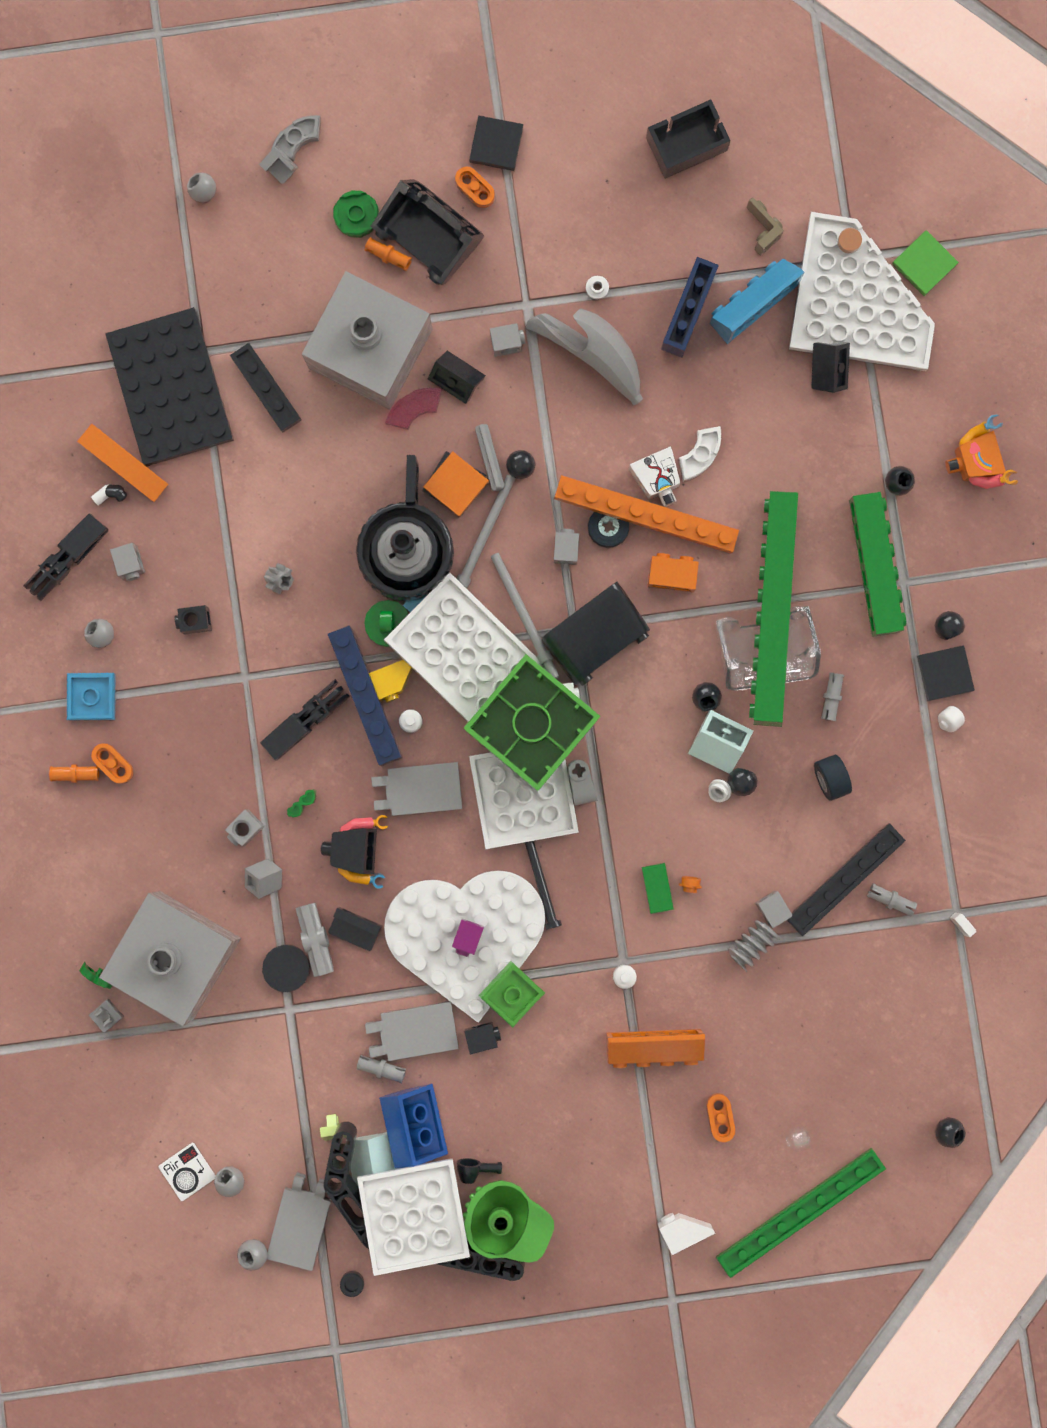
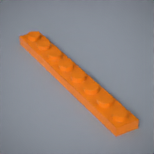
[554,475,739,554]

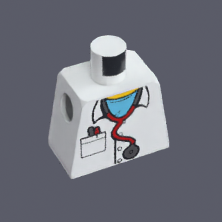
[629,446,680,507]

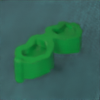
[287,789,317,817]
[79,961,113,989]

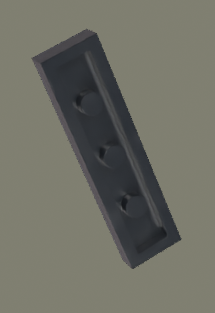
[230,343,301,433]

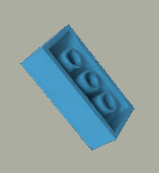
[710,259,805,344]

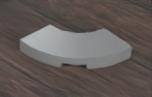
[271,115,321,161]

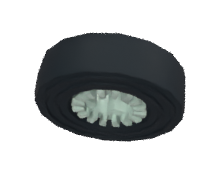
[587,512,630,548]

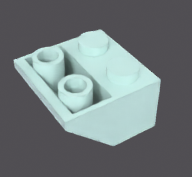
[688,710,753,774]

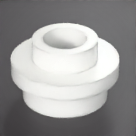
[586,276,609,299]
[708,779,732,802]

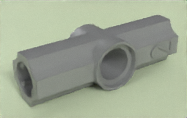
[296,902,334,977]

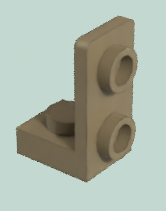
[747,197,784,256]

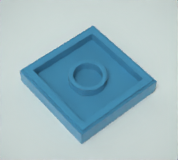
[67,673,116,720]

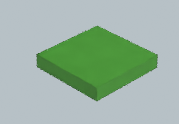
[892,230,959,296]
[478,961,545,1028]

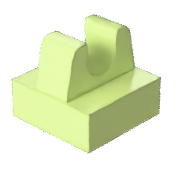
[320,1114,347,1141]

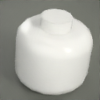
[938,706,965,733]
[399,710,423,733]
[613,965,637,989]

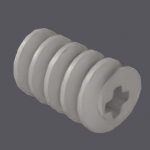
[728,920,780,972]

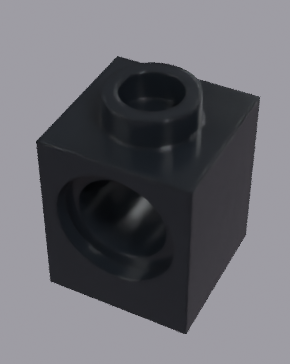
[175,605,212,635]
[464,1022,501,1055]

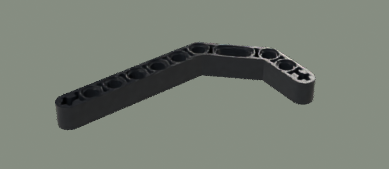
[323,1122,525,1281]

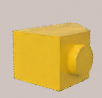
[369,660,413,703]

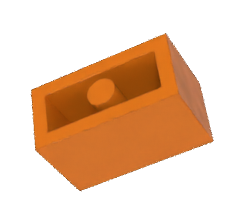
[647,553,699,593]

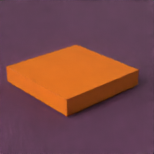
[423,451,489,518]

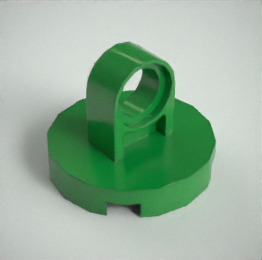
[364,600,409,647]

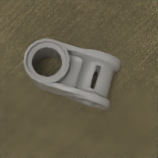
[567,760,598,806]

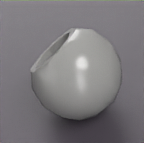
[187,172,217,203]
[84,618,114,648]
[214,1166,245,1197]
[237,1239,268,1271]

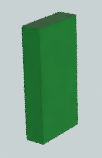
[641,863,674,914]

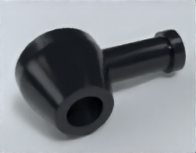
[457,1158,502,1184]

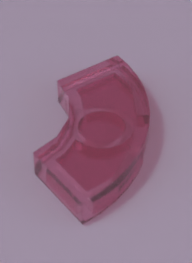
[385,388,442,430]

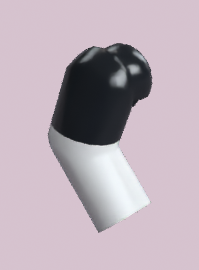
[91,484,127,506]

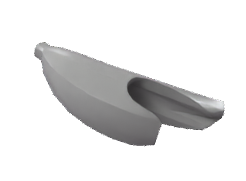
[526,308,643,405]

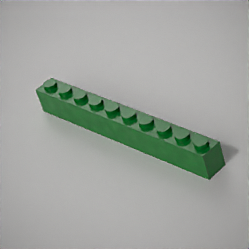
[749,491,798,727]

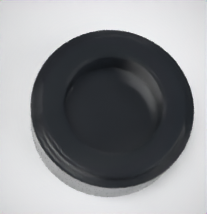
[340,1271,364,1297]

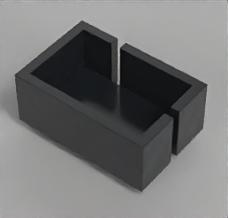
[646,99,731,179]

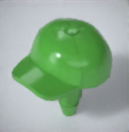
[463,1180,554,1263]

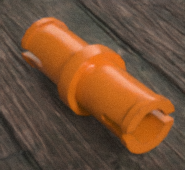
[364,237,412,271]
[49,764,99,783]

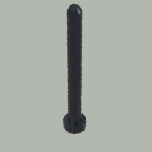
[525,841,562,930]

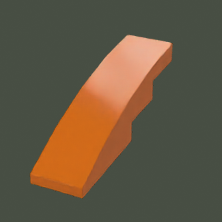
[77,423,168,502]

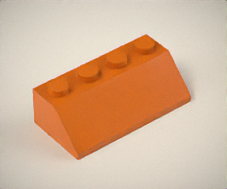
[606,1029,705,1068]

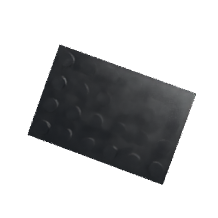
[105,307,234,467]

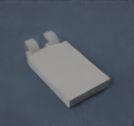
[371,762,462,816]
[365,1001,459,1061]
[267,1172,331,1271]

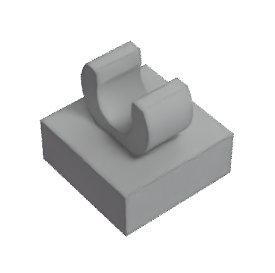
[89,999,124,1033]

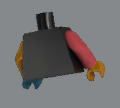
[321,815,388,888]

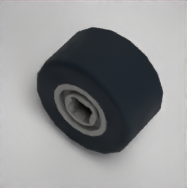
[814,754,852,801]

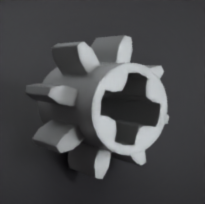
[264,563,294,594]

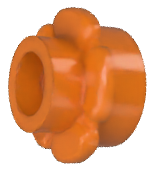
[679,876,702,893]

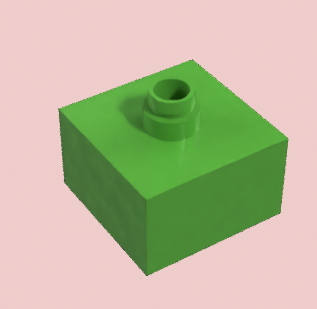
[463,654,601,792]

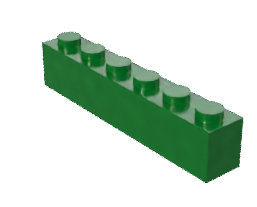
[849,492,906,637]

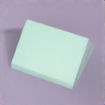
[346,1132,399,1187]

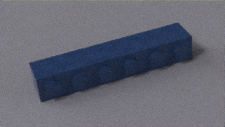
[328,625,403,766]

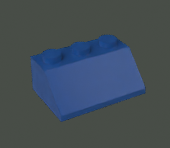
[379,1084,448,1168]

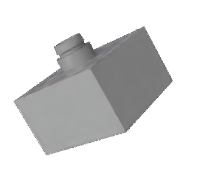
[302,271,433,410]
[99,891,241,1026]

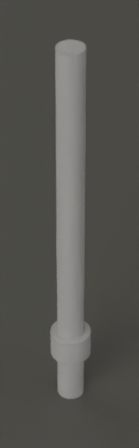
[457,475,516,589]
[491,553,559,679]

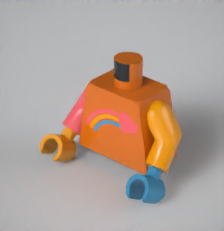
[945,414,1018,489]

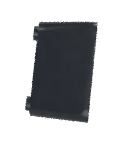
[370,179,484,285]
[542,581,650,686]

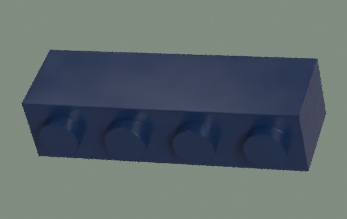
[661,257,719,358]

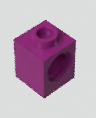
[452,918,484,957]

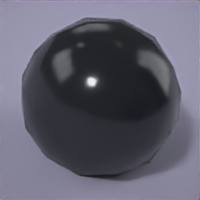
[506,450,536,479]
[885,466,915,496]
[934,611,965,640]
[692,682,722,712]
[727,768,757,796]
[935,1117,966,1148]

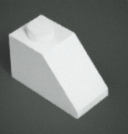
[658,1213,715,1255]

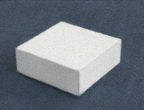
[949,912,976,937]

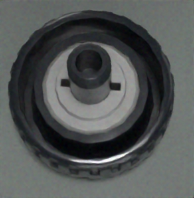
[356,502,454,602]

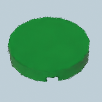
[333,190,379,238]

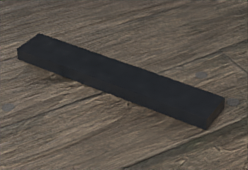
[787,823,906,937]

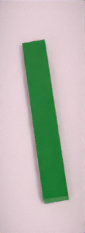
[716,1148,886,1278]

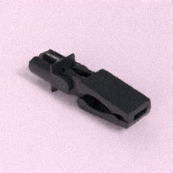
[23,513,108,601]
[260,679,350,761]

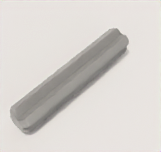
[475,424,505,491]

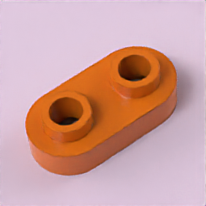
[455,166,495,208]
[91,743,133,784]
[706,1093,735,1142]

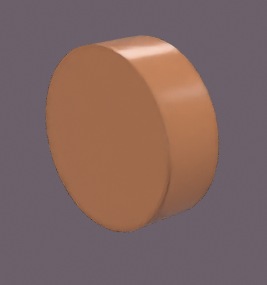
[838,228,862,253]

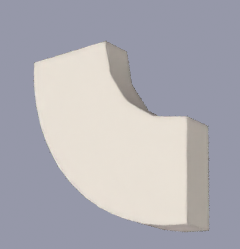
[679,426,721,482]

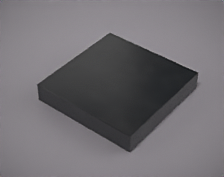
[469,115,524,171]
[405,455,419,504]
[917,645,975,701]

